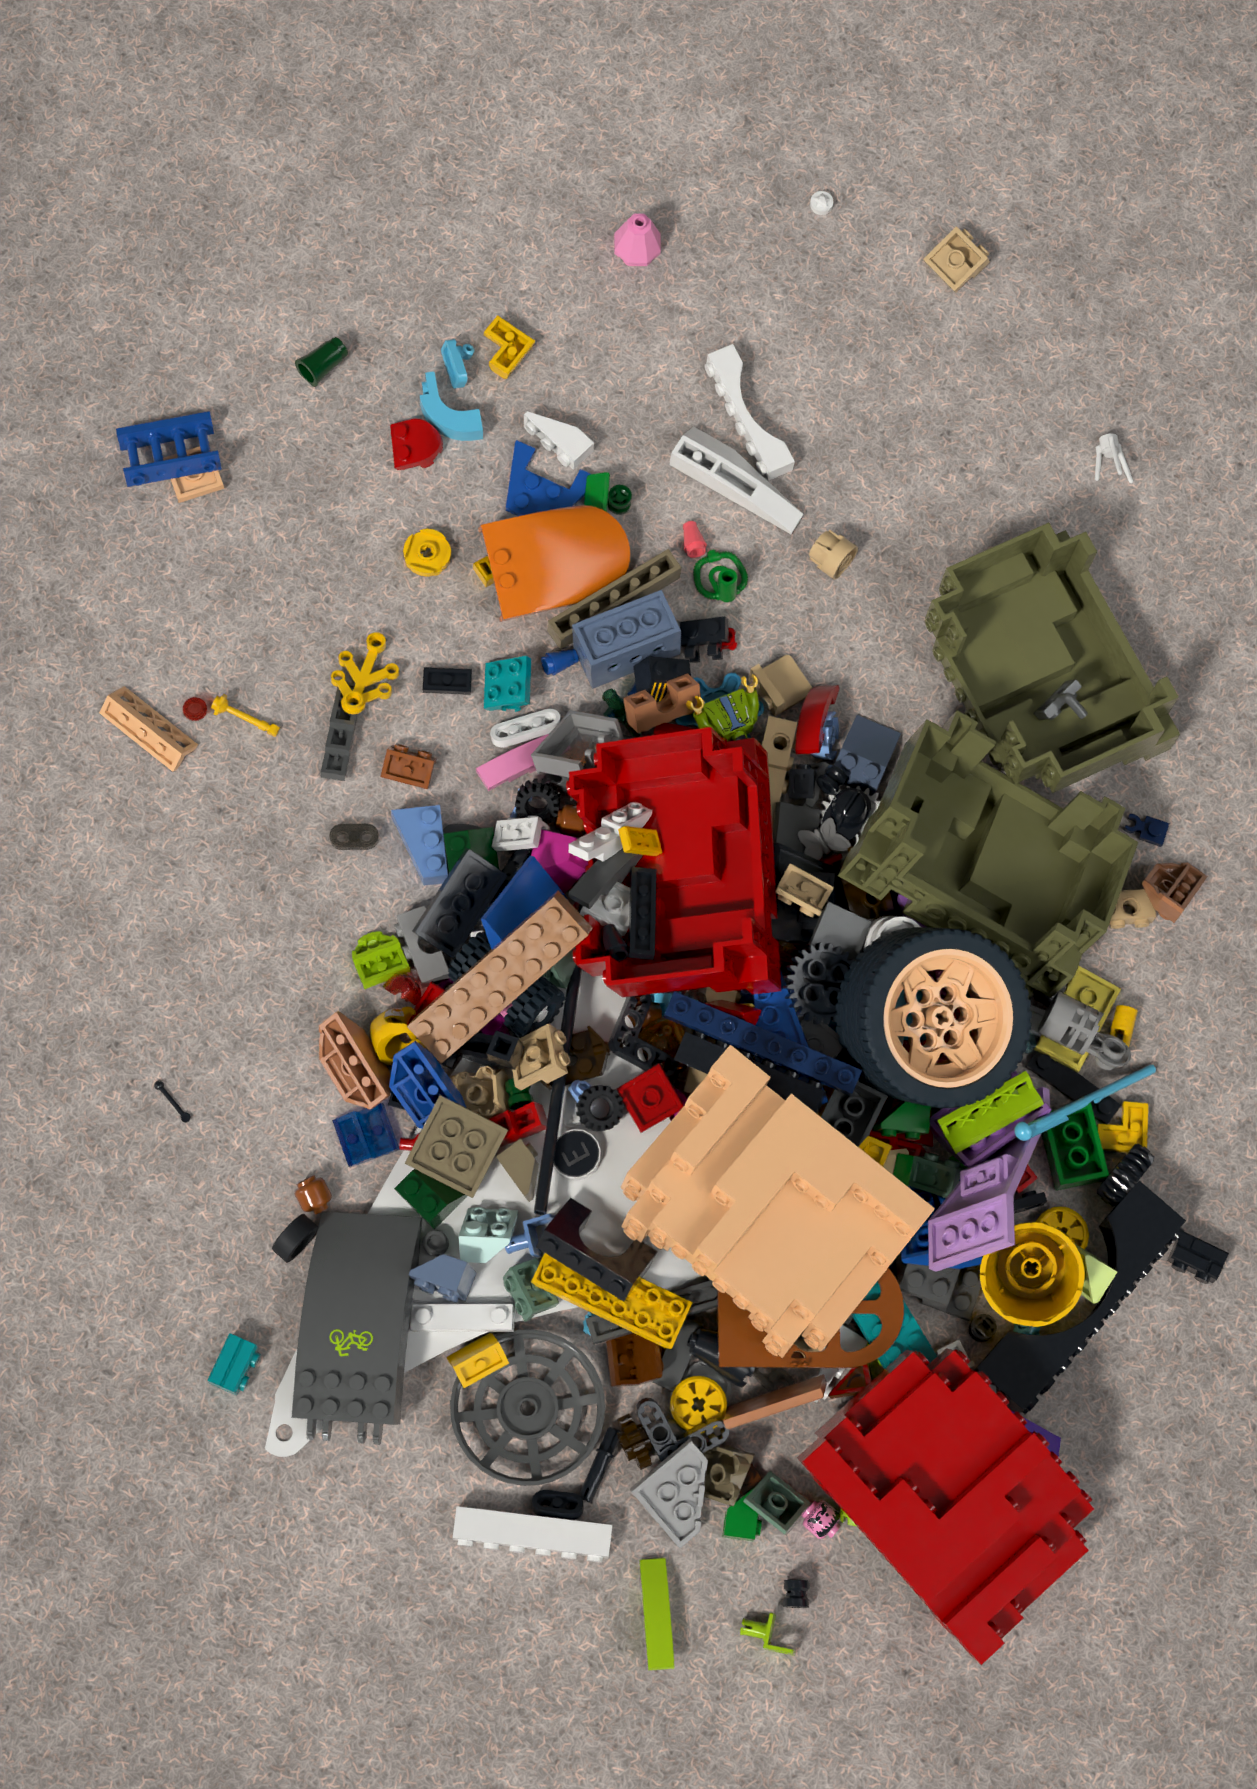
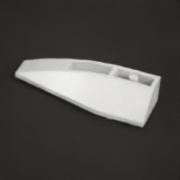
[670,427,803,534]

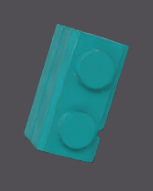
[207,1333,261,1396]

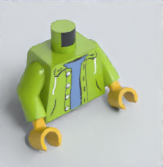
[686,674,759,742]

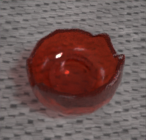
[382,973,422,1006]

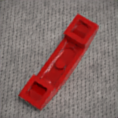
[795,685,840,754]

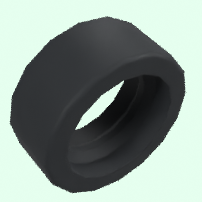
[272,1214,319,1263]

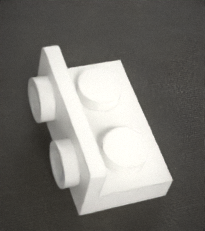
[492,816,550,851]

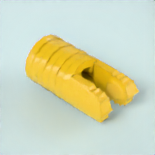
[1110,1005,1138,1047]

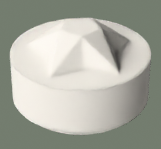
[810,191,833,215]

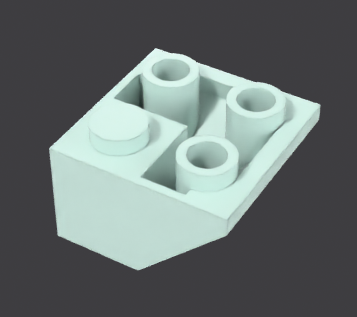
[459,1207,519,1263]

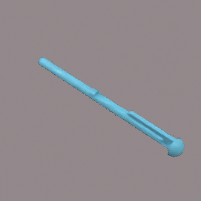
[1015,1064,1156,1141]

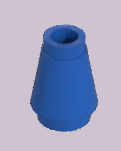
[541,649,579,676]

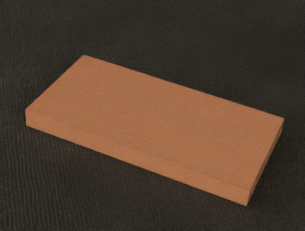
[723,1374,827,1429]

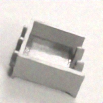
[531,710,624,777]

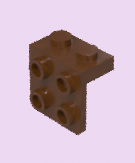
[606,1333,664,1387]

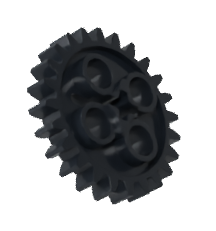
[783,943,856,1024]

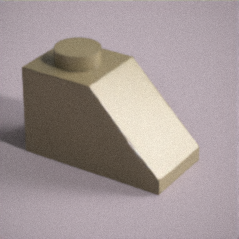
[496,1139,539,1202]

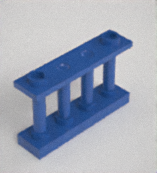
[116,411,222,487]

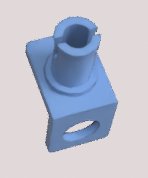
[505,1213,556,1257]

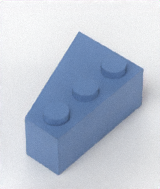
[391,805,448,886]

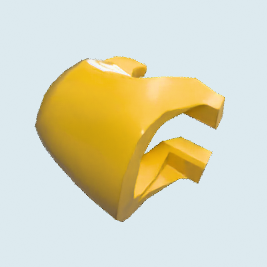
[370,1007,426,1065]

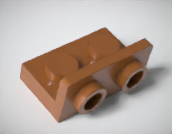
[380,744,437,789]

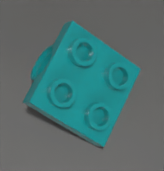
[484,656,532,712]

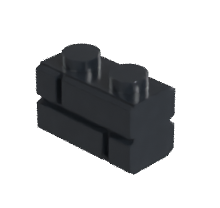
[1167,1232,1229,1284]

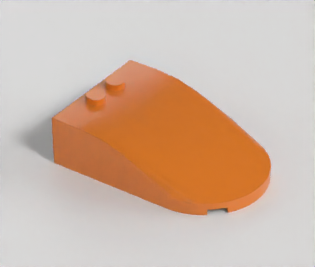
[478,505,630,622]

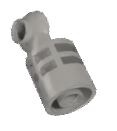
[1037,991,1131,1070]

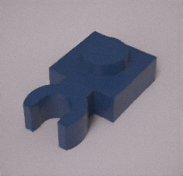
[1123,814,1170,847]

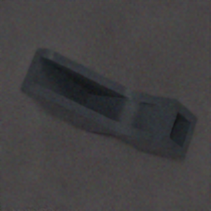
[453,1031,525,1070]

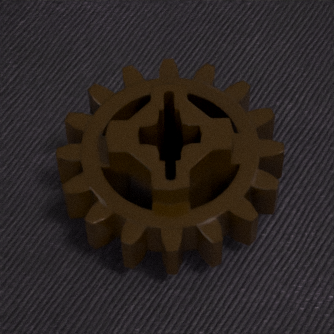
[617,1413,652,1470]

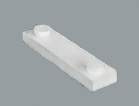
[410,1304,515,1332]

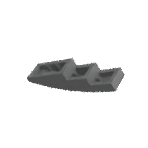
[321,685,358,781]
[568,848,643,909]

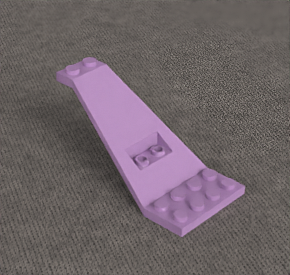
[928,1087,1050,1272]

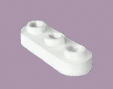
[490,709,561,747]

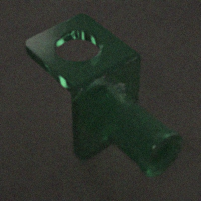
[602,688,642,738]

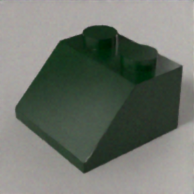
[444,827,499,873]
[394,1169,467,1230]

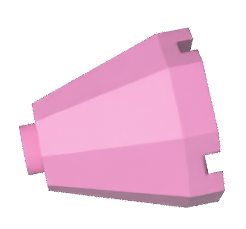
[614,213,661,266]

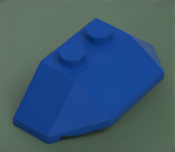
[389,1041,467,1129]

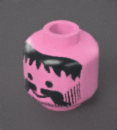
[802,1500,841,1539]

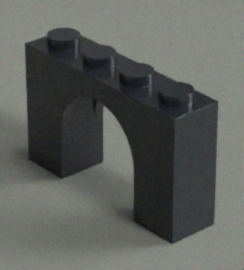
[536,1197,658,1302]

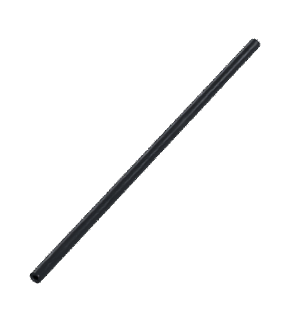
[534,872,585,1215]

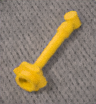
[211,694,280,737]

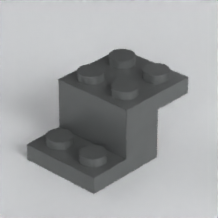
[900,1264,981,1321]

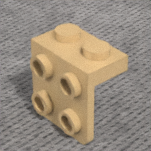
[748,655,812,717]
[775,863,834,918]

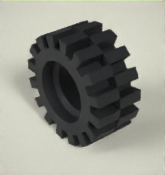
[515,778,560,823]
[576,1085,624,1131]

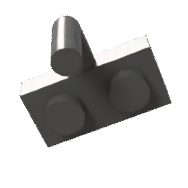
[1033,679,1088,720]

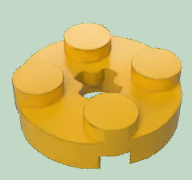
[403,529,451,577]

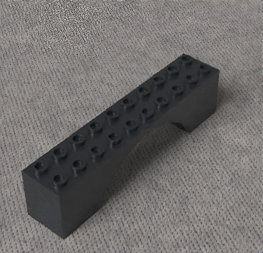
[974,1180,1186,1415]

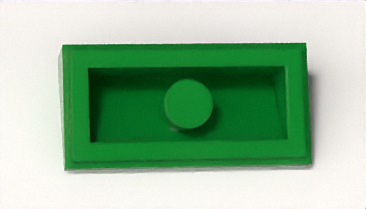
[584,472,610,512]
[893,1153,914,1187]

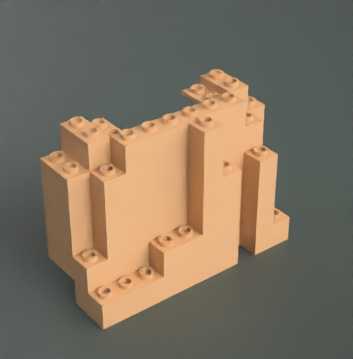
[621,1045,935,1358]

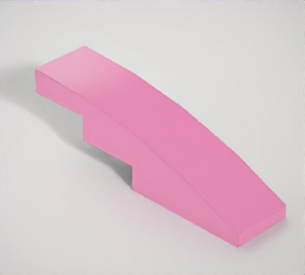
[476,734,572,791]

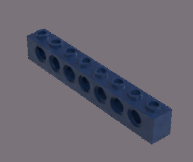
[664,991,862,1096]

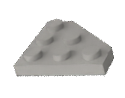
[630,1439,708,1548]

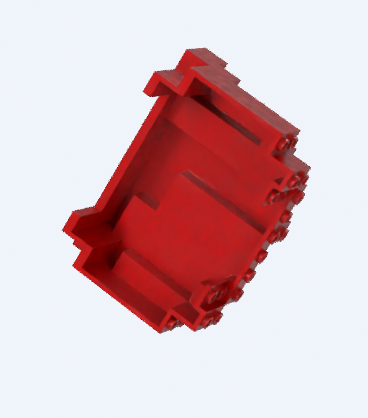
[566,727,782,997]
[797,1348,1094,1665]

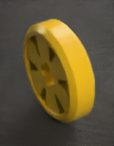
[1036,1207,1089,1249]
[670,1376,727,1433]

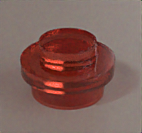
[183,697,207,721]

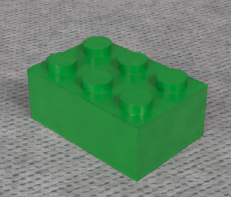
[1041,1103,1109,1191]

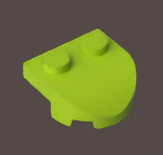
[352,931,411,990]

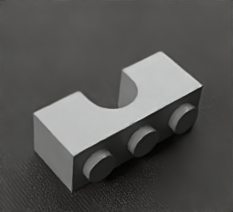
[394,906,449,989]

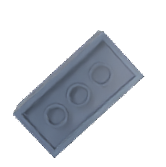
[572,590,681,689]

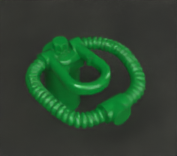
[693,549,748,603]

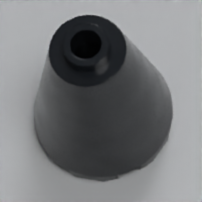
[687,1329,755,1388]

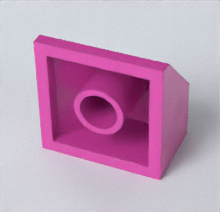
[531,829,588,894]

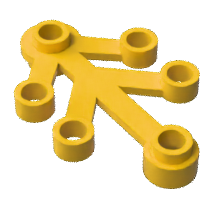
[331,632,399,714]

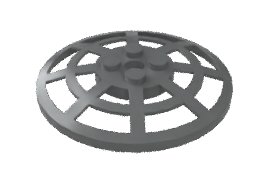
[450,1329,605,1486]

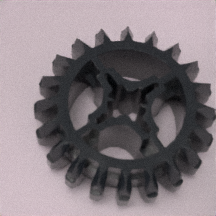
[1097,1143,1155,1207]

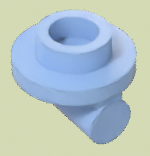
[568,1080,591,1103]

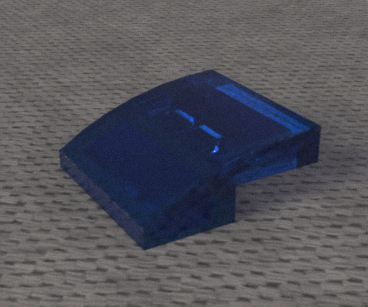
[332,1103,400,1167]

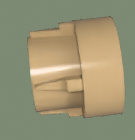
[809,529,858,580]

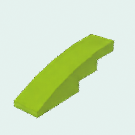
[639,1558,675,1671]

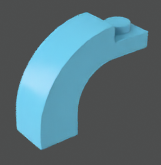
[420,371,483,441]

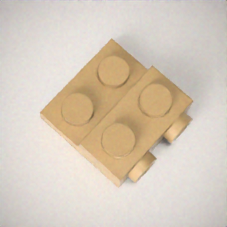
[923,226,990,293]
[512,1023,570,1090]

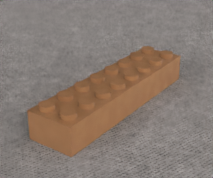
[407,891,592,1064]

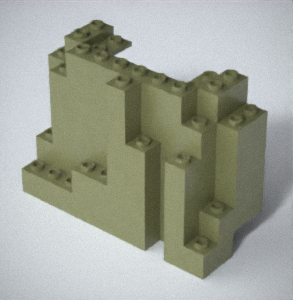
[924,522,1180,793]
[838,710,1139,998]

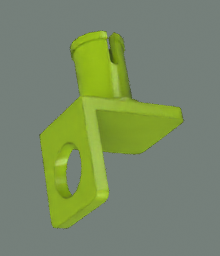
[740,1612,795,1656]

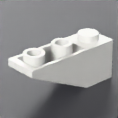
[524,411,594,470]

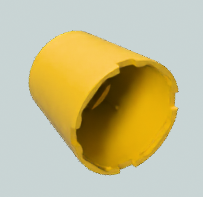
[980,1222,1085,1327]

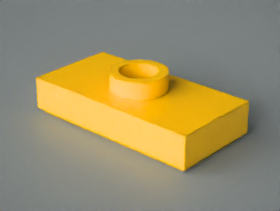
[618,826,662,856]

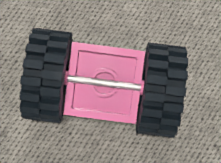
[448,930,565,1038]

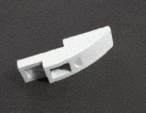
[568,802,652,861]

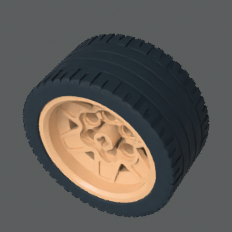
[835,927,1032,1108]

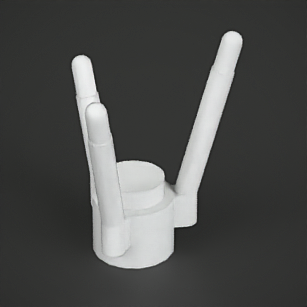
[1095,434,1133,483]

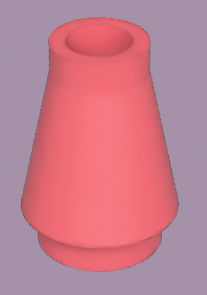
[683,521,707,558]

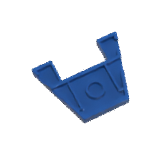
[506,440,590,516]

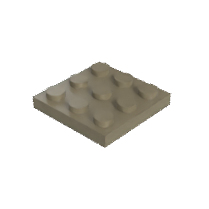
[405,1095,508,1198]

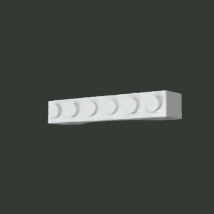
[705,344,795,481]

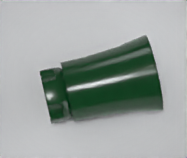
[295,337,348,387]

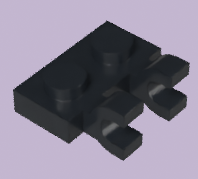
[680,616,729,663]

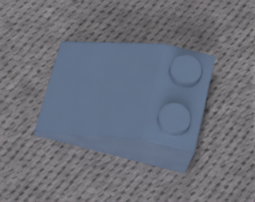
[834,715,901,796]

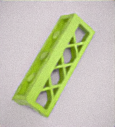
[937,1071,1044,1154]

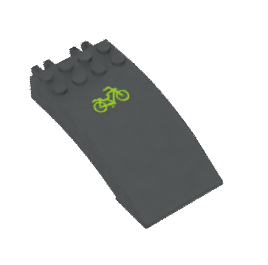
[291,1212,422,1445]

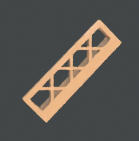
[99,686,198,772]

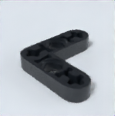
[608,994,677,1077]
[636,1398,729,1462]

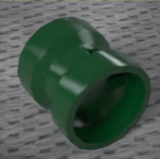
[608,484,632,515]
[505,1078,533,1110]

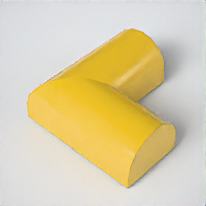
[484,315,535,379]

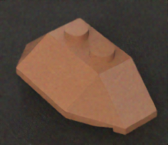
[1142,862,1208,923]
[319,1011,390,1109]

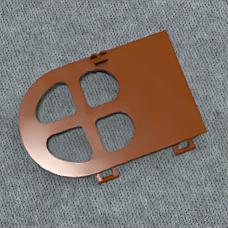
[717,1268,904,1368]

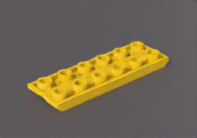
[531,1253,692,1349]

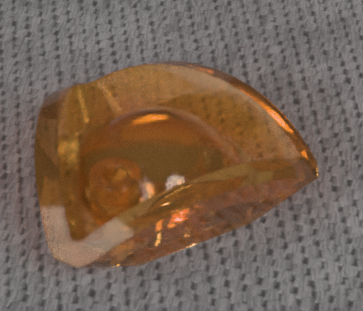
[638,1016,687,1072]

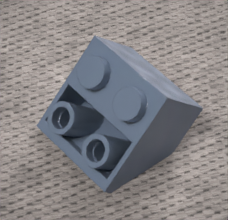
[409,1254,476,1303]

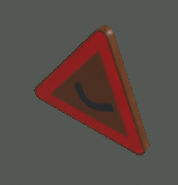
[828,1363,873,1399]

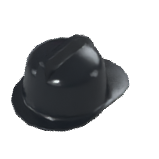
[822,788,871,840]

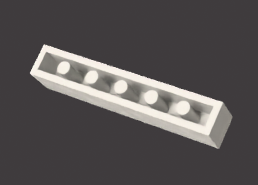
[453,1506,612,1563]

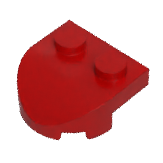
[390,419,443,470]

